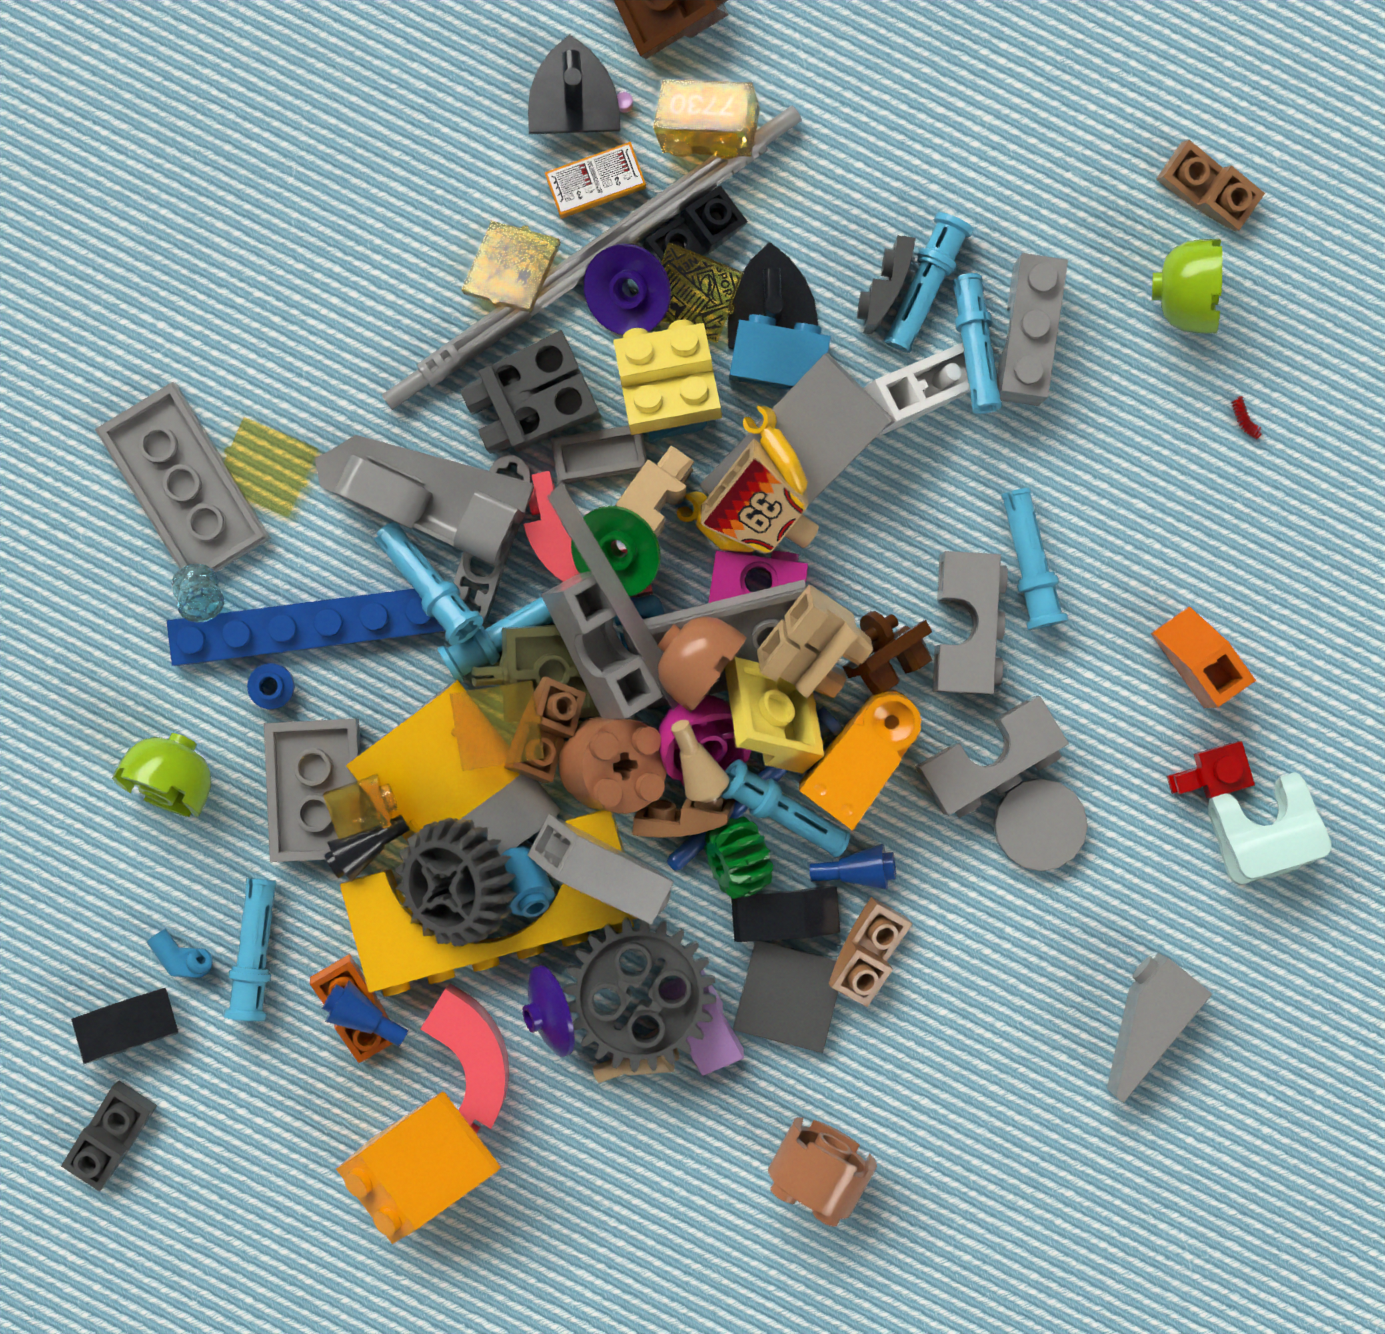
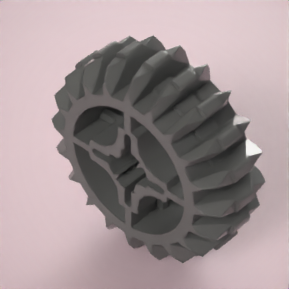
[395,818,517,947]

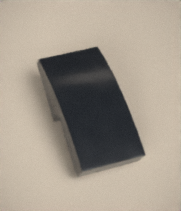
[642,185,748,282]
[71,987,178,1065]

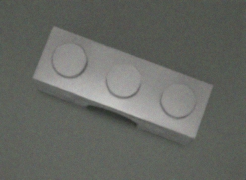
[997,253,1068,406]
[932,551,1008,695]
[541,572,663,719]
[915,696,1069,818]

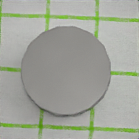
[993,778,1088,871]

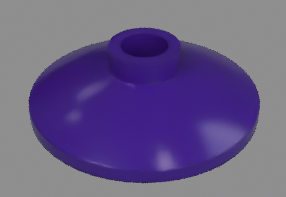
[584,244,671,335]
[522,965,575,1057]

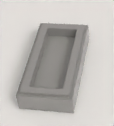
[551,425,647,485]

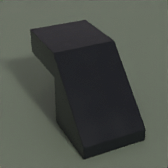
[731,886,840,942]

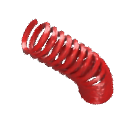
[1231,396,1262,439]

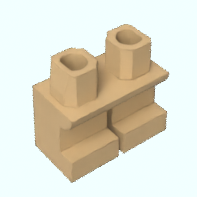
[615,446,694,538]
[757,584,873,698]

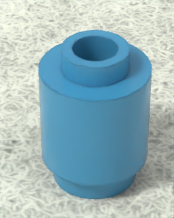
[501,845,555,917]

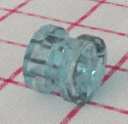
[171,564,224,623]

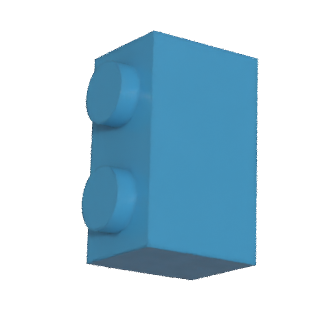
[729,314,831,390]

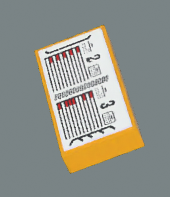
[544,142,646,219]

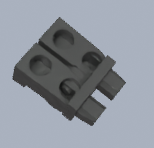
[460,330,602,454]

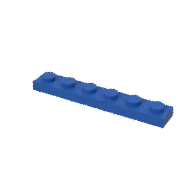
[166,589,446,666]

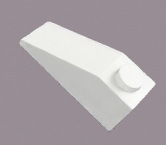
[863,343,970,437]

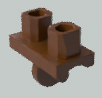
[842,611,932,695]

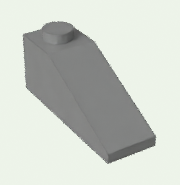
[1107,953,1212,1103]

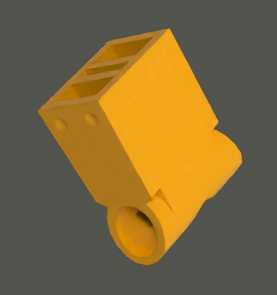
[799,689,921,831]

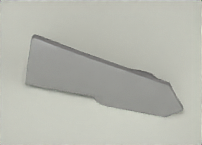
[315,435,534,566]

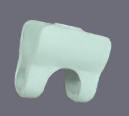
[1208,772,1332,885]

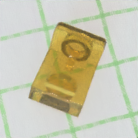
[323,774,398,839]

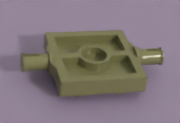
[472,625,599,722]

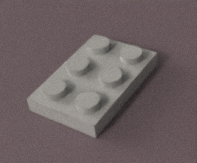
[264,719,364,862]

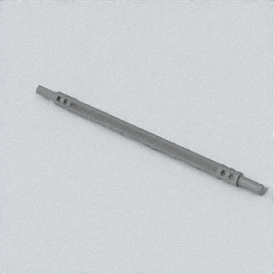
[382,105,802,410]

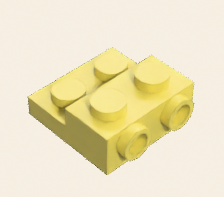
[613,319,722,435]
[725,657,824,773]

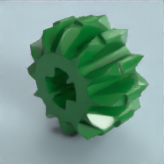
[704,816,774,899]

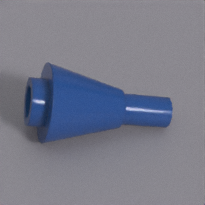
[809,844,896,890]
[322,980,408,1047]

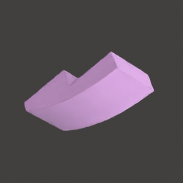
[660,970,744,1076]

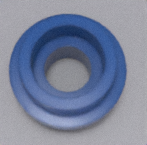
[247,663,295,709]

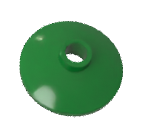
[571,506,661,596]

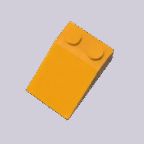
[336,1091,501,1244]

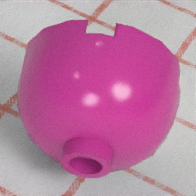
[658,695,751,786]

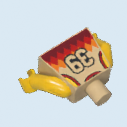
[677,406,819,554]

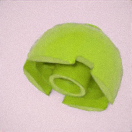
[1151,239,1223,333]
[112,733,211,817]

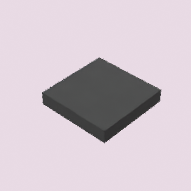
[733,941,838,1053]

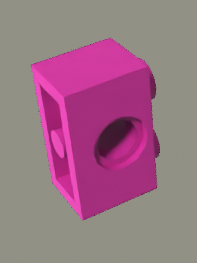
[709,550,808,603]

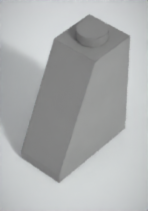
[528,814,674,925]

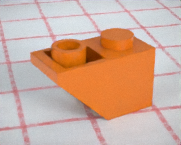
[1150,606,1256,708]

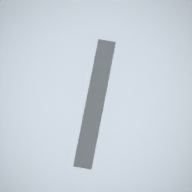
[547,481,678,711]

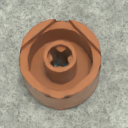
[559,717,667,814]
[768,1117,877,1227]

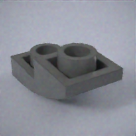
[857,235,916,334]
[61,1081,157,1192]

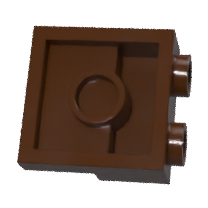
[614,0,729,59]

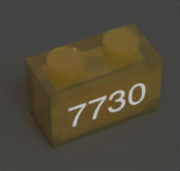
[653,79,760,159]

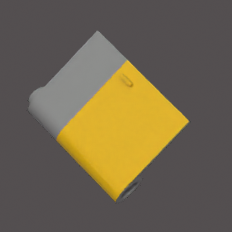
[345,679,561,855]

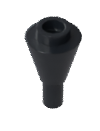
[324,814,410,882]

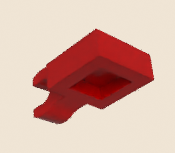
[1167,741,1255,798]

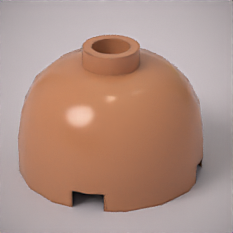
[657,616,747,712]

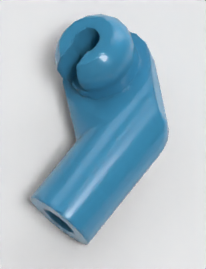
[146,929,213,979]

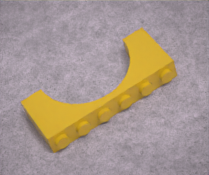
[340,810,636,997]

